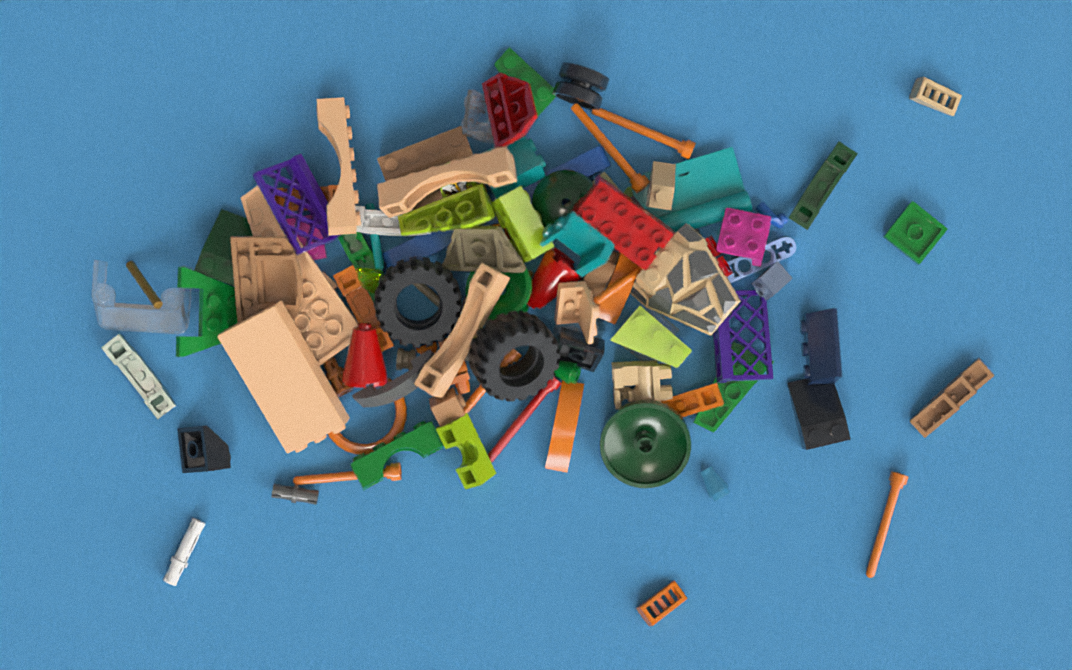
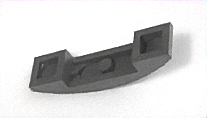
[352,350,435,407]

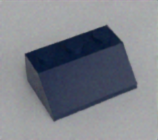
[800,308,842,385]

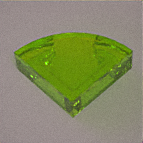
[356,267,380,293]

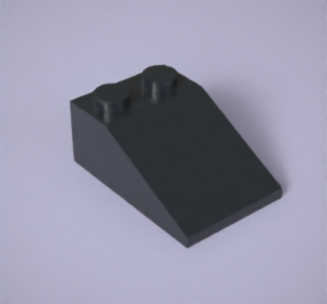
[787,379,851,450]

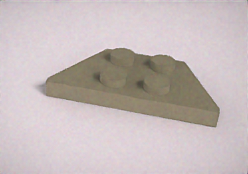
[442,226,526,273]

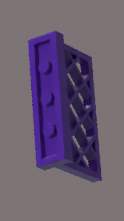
[252,154,342,255]
[713,290,774,383]

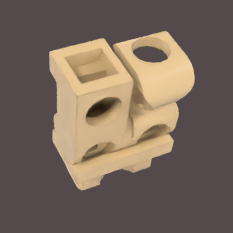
[611,360,673,410]

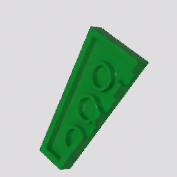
[693,341,774,433]

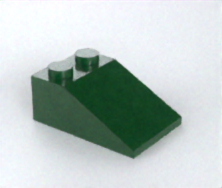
[194,209,253,286]

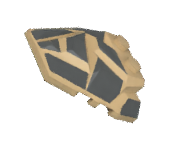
[630,223,741,335]

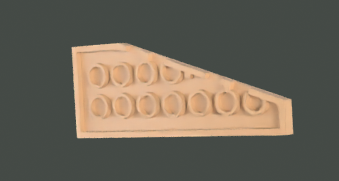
[241,185,358,366]

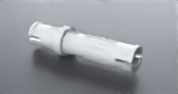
[163,518,206,586]

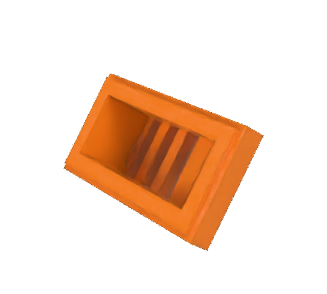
[636,580,688,626]

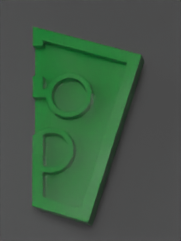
[494,47,556,118]

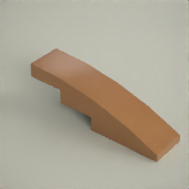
[909,358,994,438]

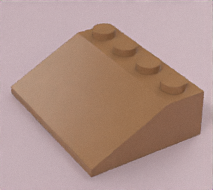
[377,126,487,210]

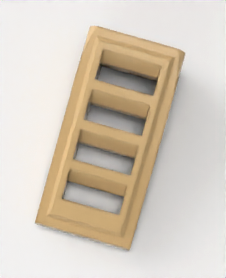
[909,77,962,116]

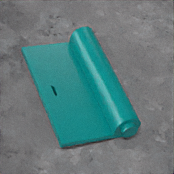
[628,147,753,235]

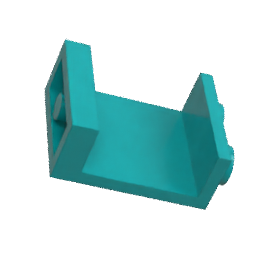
[540,212,615,277]

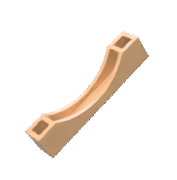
[316,97,361,236]
[377,146,517,218]
[414,263,510,398]

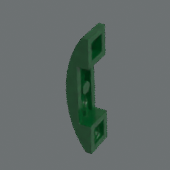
[788,141,858,230]

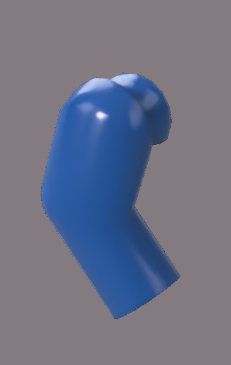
[756,202,788,228]

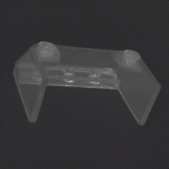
[92,260,193,334]

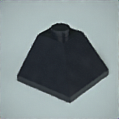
[177,425,231,473]

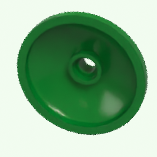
[465,268,532,320]

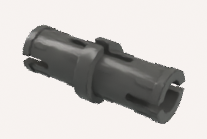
[271,483,319,505]

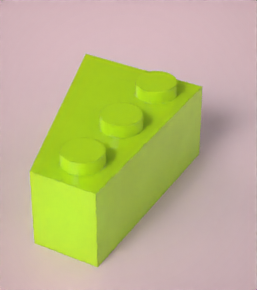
[491,186,555,263]
[610,305,692,368]

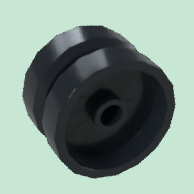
[552,62,610,110]

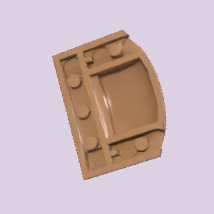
[230,236,303,322]

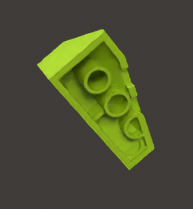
[397,183,495,236]

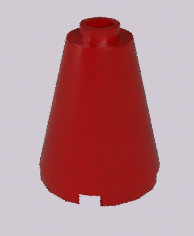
[527,247,585,309]
[342,323,388,388]

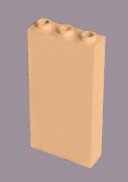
[217,300,350,454]

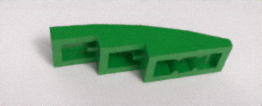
[338,232,385,302]

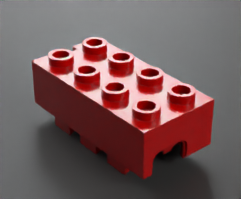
[570,175,674,271]

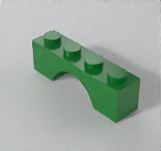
[350,421,444,491]

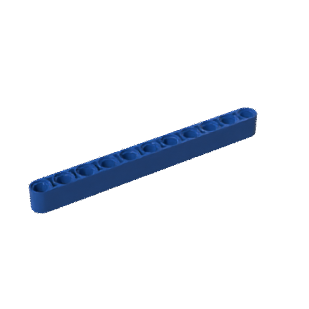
[382,145,612,268]

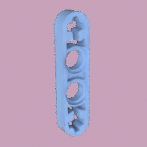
[727,237,796,283]

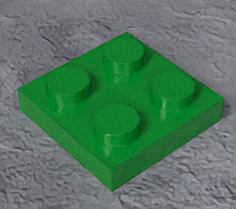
[883,201,948,265]

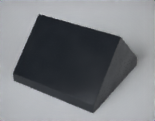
[557,327,605,372]

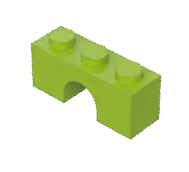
[436,413,497,490]

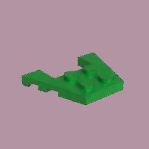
[176,267,238,357]

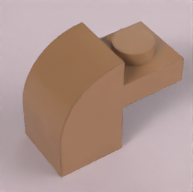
[581,251,619,299]

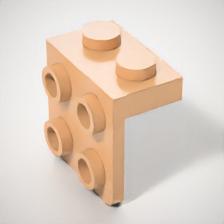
[554,281,599,344]

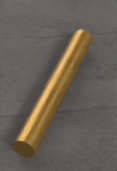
[126,261,163,309]

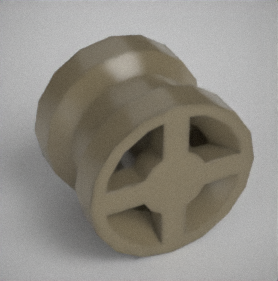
[396,348,417,371]

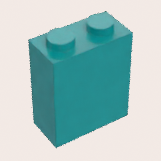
[481,136,546,199]

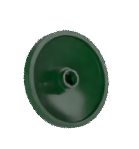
[600,400,691,488]

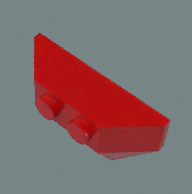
[482,72,538,148]

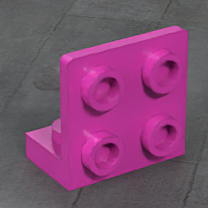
[716,208,771,267]

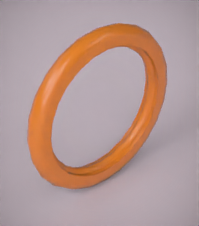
[328,377,407,455]

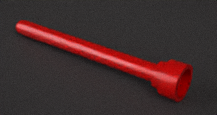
[488,377,562,463]

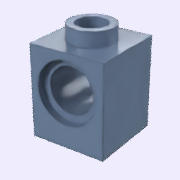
[751,261,793,300]

